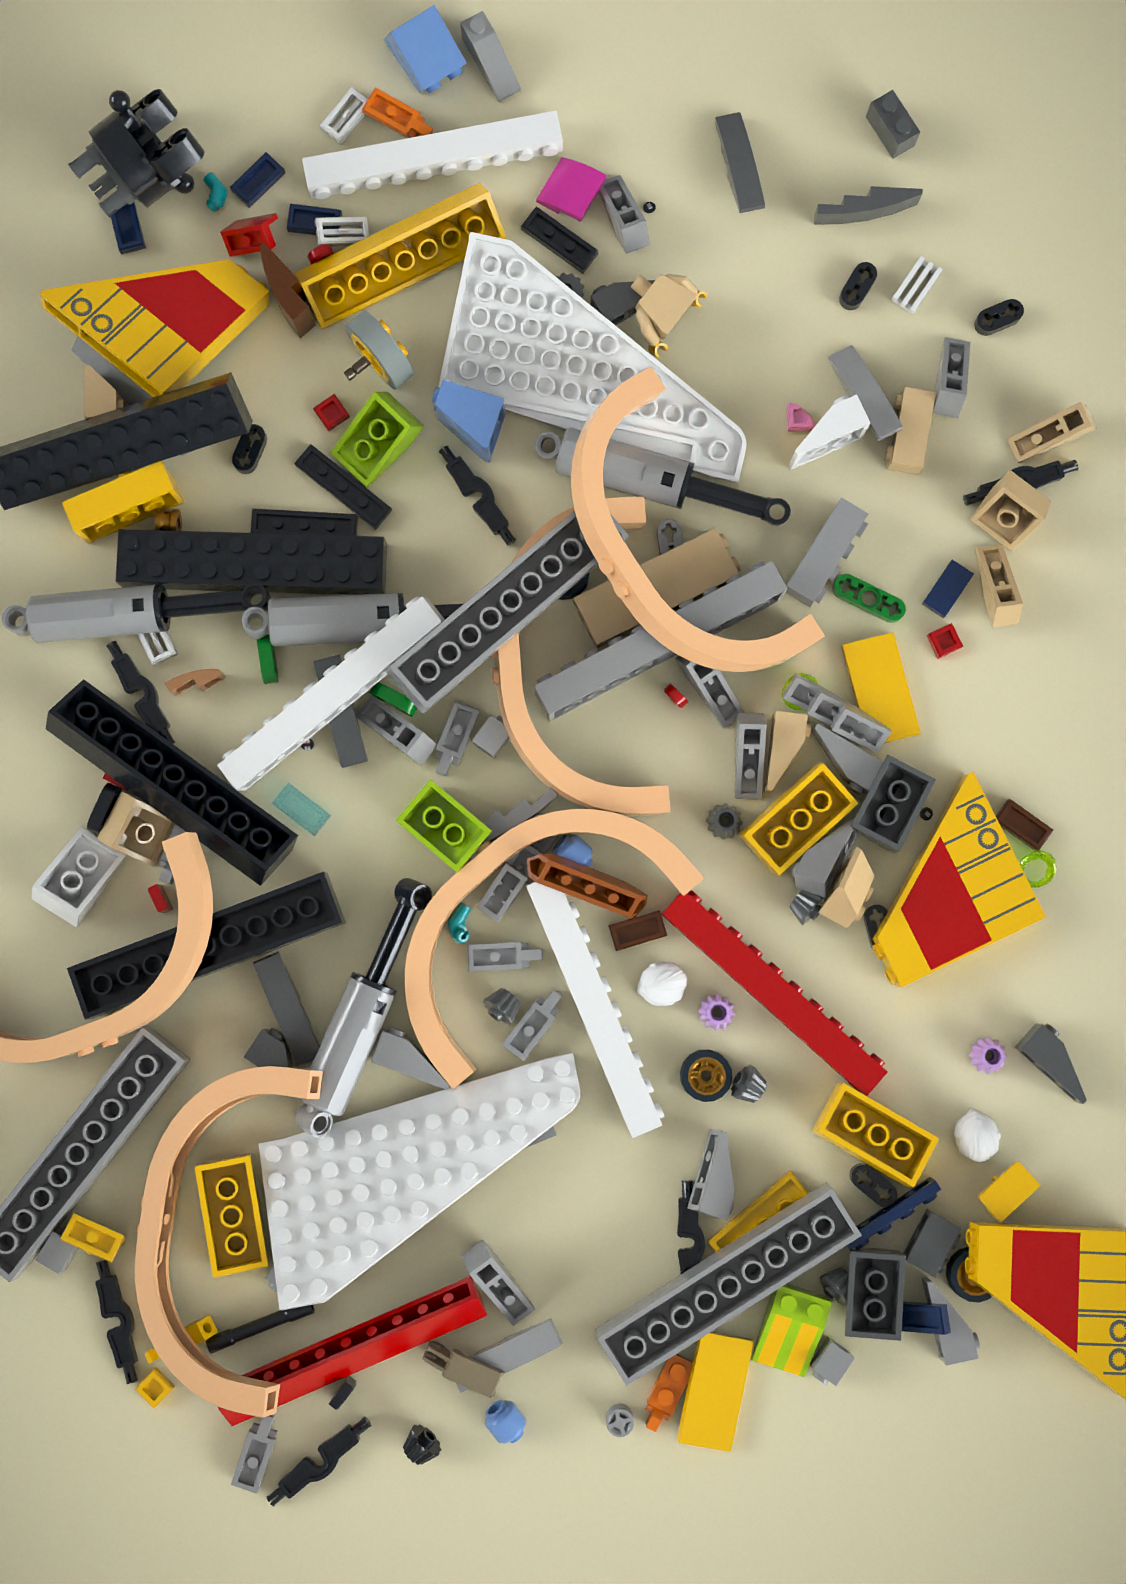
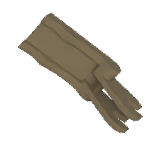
[422,1341,504,1398]

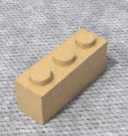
[885,386,936,475]

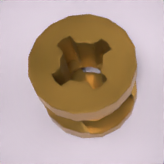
[155,509,182,531]

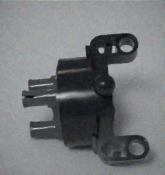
[68,89,205,218]

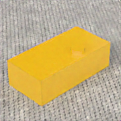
[62,461,184,544]
[738,763,858,876]
[811,1083,939,1187]
[195,1153,269,1278]

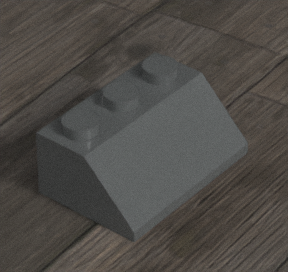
[851,755,936,853]
[845,1248,906,1341]

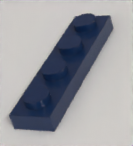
[846,1177,942,1250]

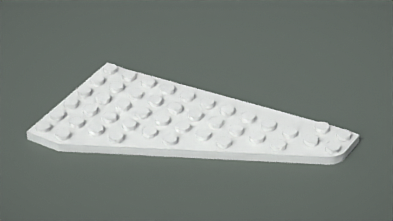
[438,232,747,483]
[259,1053,581,1311]

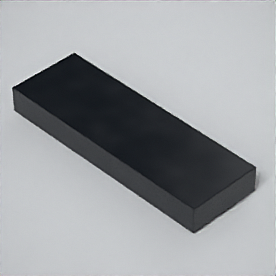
[521,206,598,274]

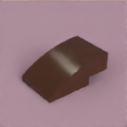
[260,243,316,339]

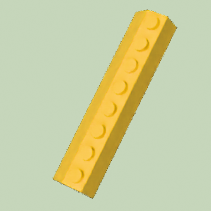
[294,182,507,329]

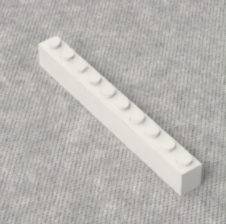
[302,110,563,199]
[217,596,445,791]
[526,882,665,1138]

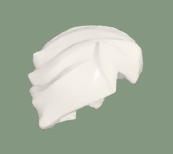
[636,961,687,1007]
[953,1108,1001,1163]

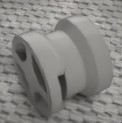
[606,1403,634,1437]

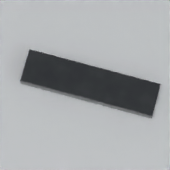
[294,444,392,530]
[251,508,358,536]

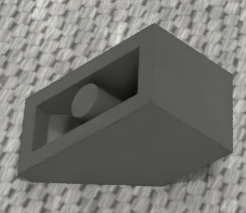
[244,1028,293,1068]

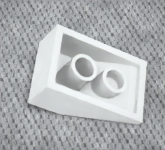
[789,395,870,470]
[31,827,126,928]

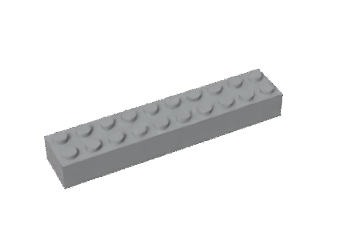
[387,510,629,714]
[534,561,788,722]
[0,1026,191,1283]
[595,1182,862,1386]

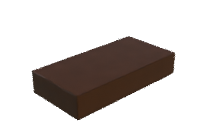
[996,799,1054,852]
[608,910,667,951]

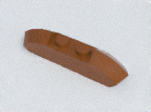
[527,853,648,918]

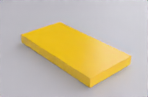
[841,632,921,744]
[708,1171,809,1252]
[677,1332,754,1452]

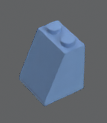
[384,5,467,94]
[432,380,506,463]

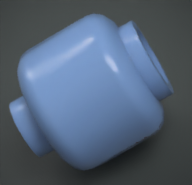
[552,835,593,867]
[485,1400,526,1443]

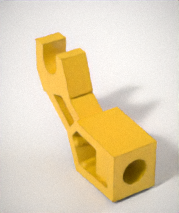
[144,1315,218,1363]

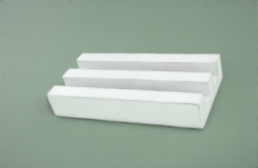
[320,87,368,144]
[314,217,369,246]
[891,256,943,314]
[137,631,178,666]

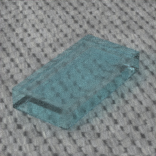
[272,782,331,836]

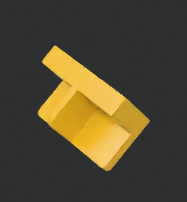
[978,1161,1041,1223]
[60,1213,126,1263]

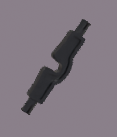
[439,445,516,546]
[963,459,1079,506]
[106,641,175,744]
[677,1180,705,1275]
[95,1260,138,1384]
[267,1416,372,1507]

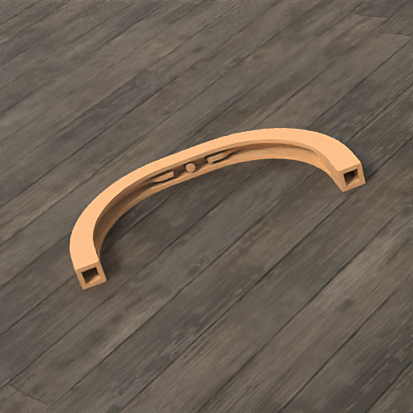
[571,366,825,672]
[491,497,670,816]
[405,809,704,1089]
[0,832,213,1063]
[135,1066,323,1418]

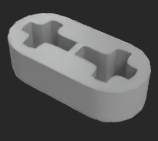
[657,519,683,555]

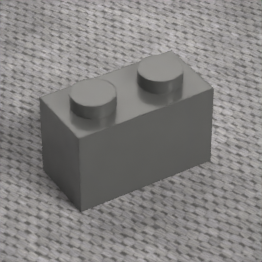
[866,90,920,159]
[903,1209,961,1277]

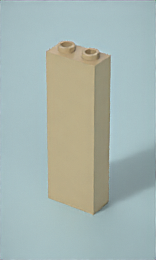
[573,528,741,648]

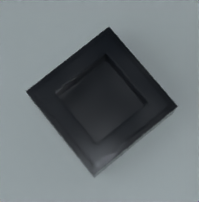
[329,1376,357,1410]

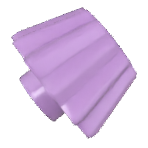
[698,993,735,1031]
[969,1037,1007,1074]

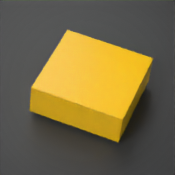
[135,1367,175,1409]

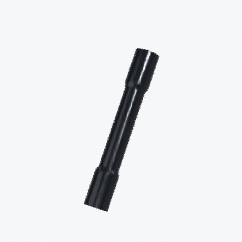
[206,1305,315,1354]

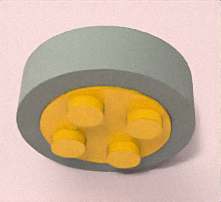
[343,310,414,390]

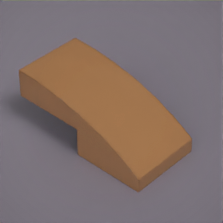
[165,669,226,696]

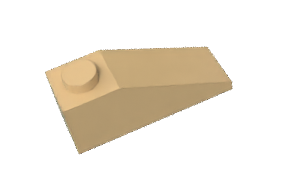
[1007,402,1097,463]
[976,544,1023,628]
[764,711,811,793]

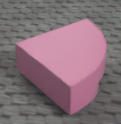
[787,403,815,431]

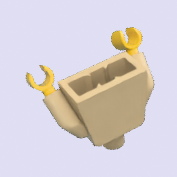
[631,274,707,358]

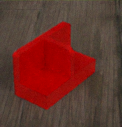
[220,213,278,257]

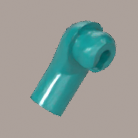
[203,172,227,212]
[448,903,472,943]

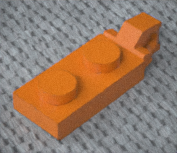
[362,88,433,138]
[645,1354,693,1432]

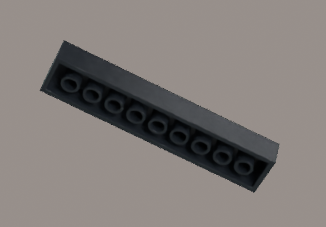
[0,372,253,510]
[115,529,387,595]
[45,679,298,886]
[67,871,346,1020]

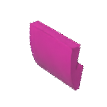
[536,157,606,222]

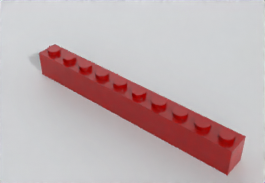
[661,890,888,1096]
[218,1276,487,1426]

